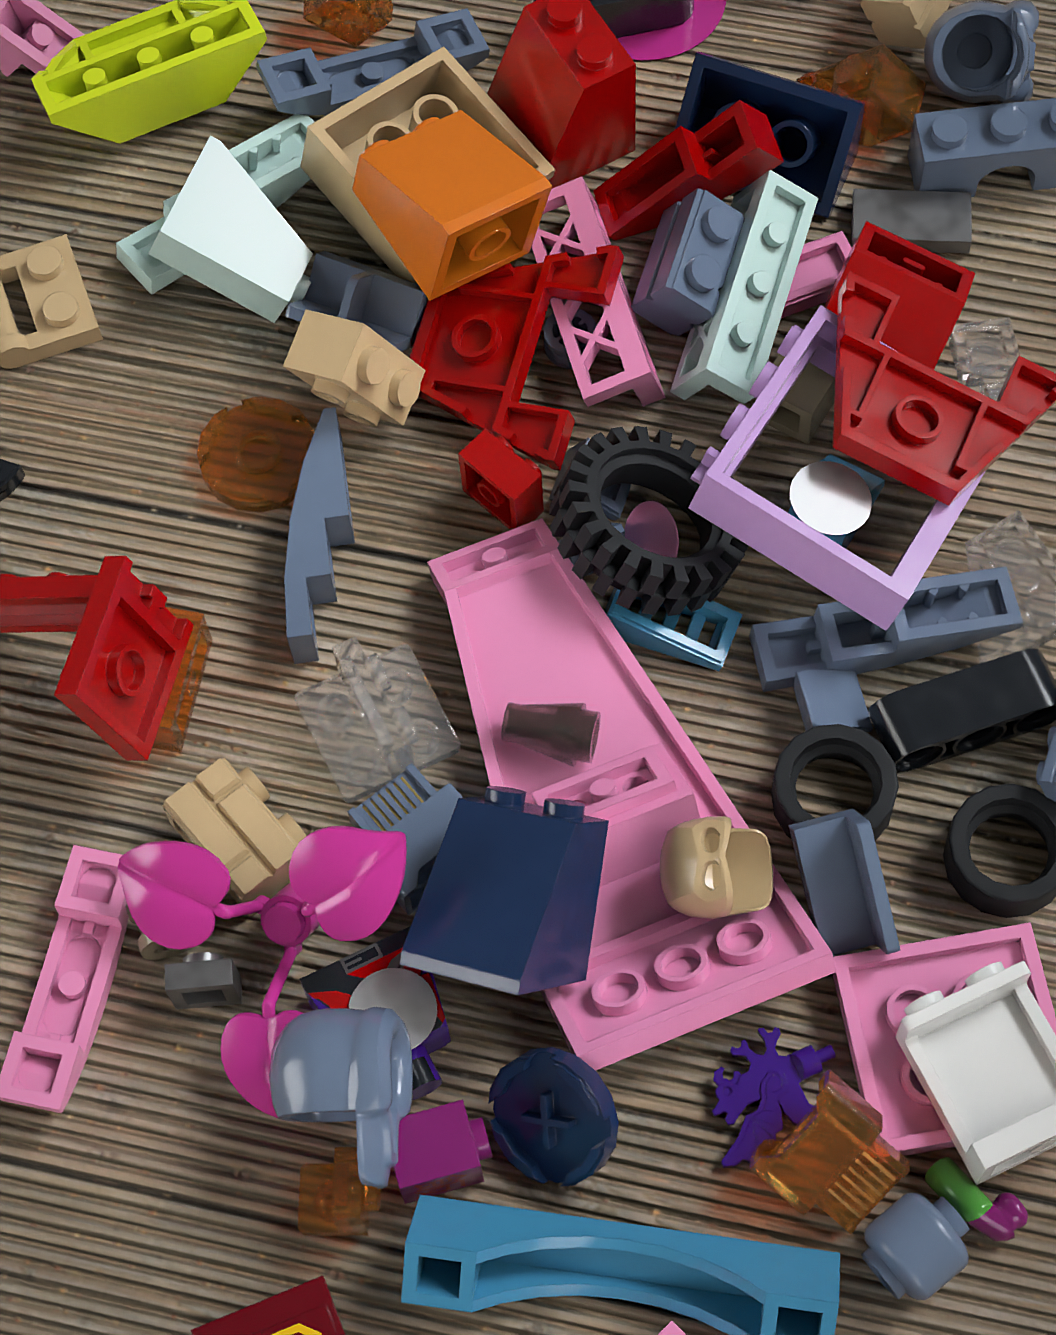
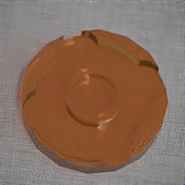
[197,397,315,513]

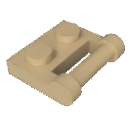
[0,234,103,369]

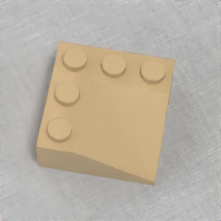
[300,46,555,284]

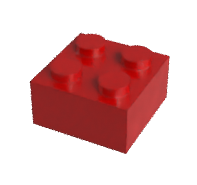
[458,429,544,530]

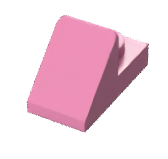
[0,0,85,77]

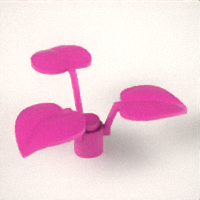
[117,826,407,1118]

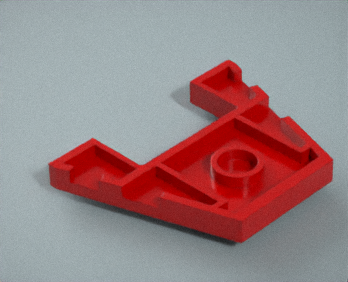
[410,245,624,471]
[833,271,1056,506]

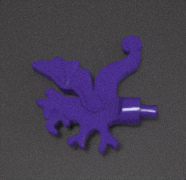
[712,1027,855,1168]

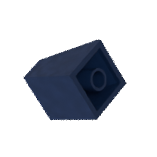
[400,786,609,995]

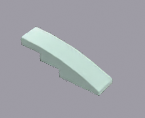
[116,114,314,295]

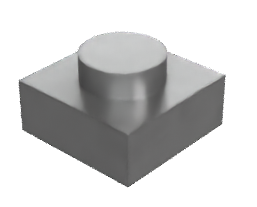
[164,952,242,1010]

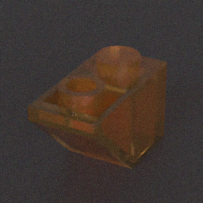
[796,44,927,147]

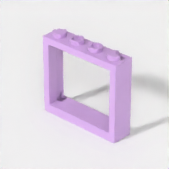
[688,305,985,631]

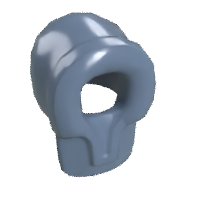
[924,0,1039,104]
[269,1007,413,1189]

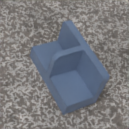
[285,251,428,352]

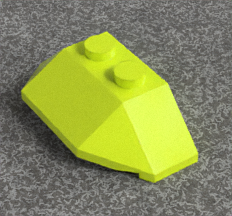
[31,0,267,144]

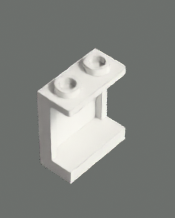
[895,961,1056,1185]

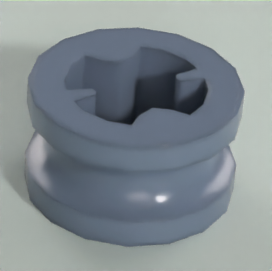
[543,309,596,369]

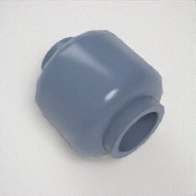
[861,1193,970,1300]

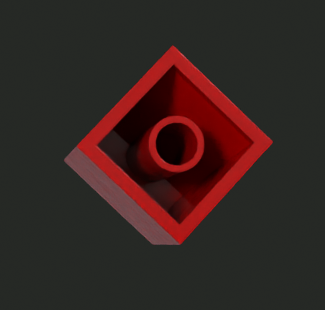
[487,0,636,189]

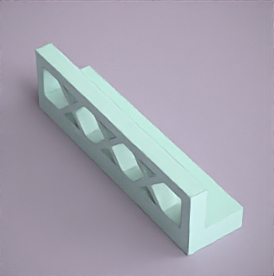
[670,170,818,404]

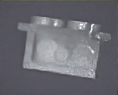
[295,636,461,803]

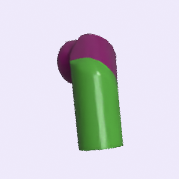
[925,1157,1028,1241]

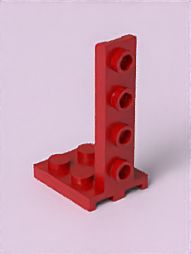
[0,556,194,761]

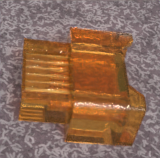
[749,1069,910,1234]

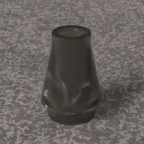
[501,702,601,767]

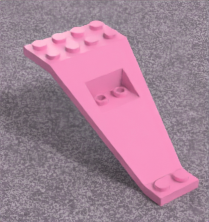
[427,518,836,1071]

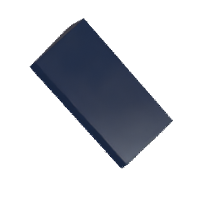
[675,52,865,218]

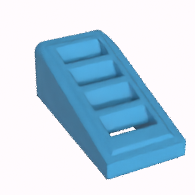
[604,587,743,671]

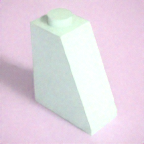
[148,135,313,323]

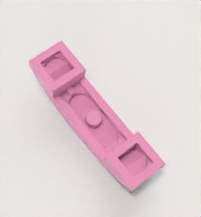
[0,845,129,1114]

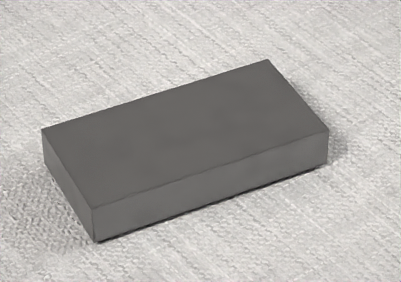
[851,189,972,254]

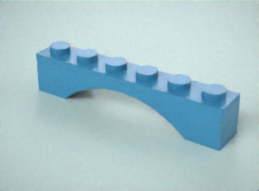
[401,1195,840,1335]

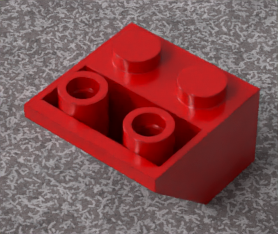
[825,221,975,370]

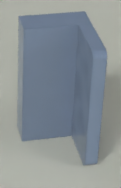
[788,808,900,956]

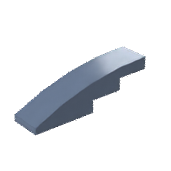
[284,407,355,664]
[749,566,1023,692]

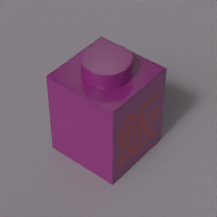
[394,1099,493,1204]

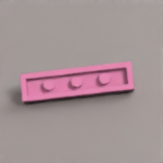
[532,176,666,407]

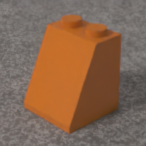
[352,110,552,301]

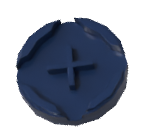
[488,1047,619,1187]

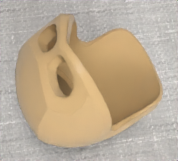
[660,816,773,919]

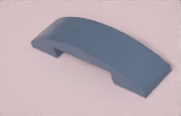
[256,8,490,115]

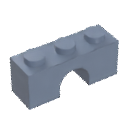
[907,98,1056,197]

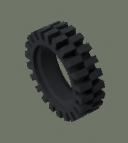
[549,426,749,616]

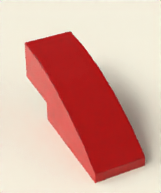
[593,100,784,241]

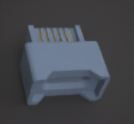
[347,763,463,915]

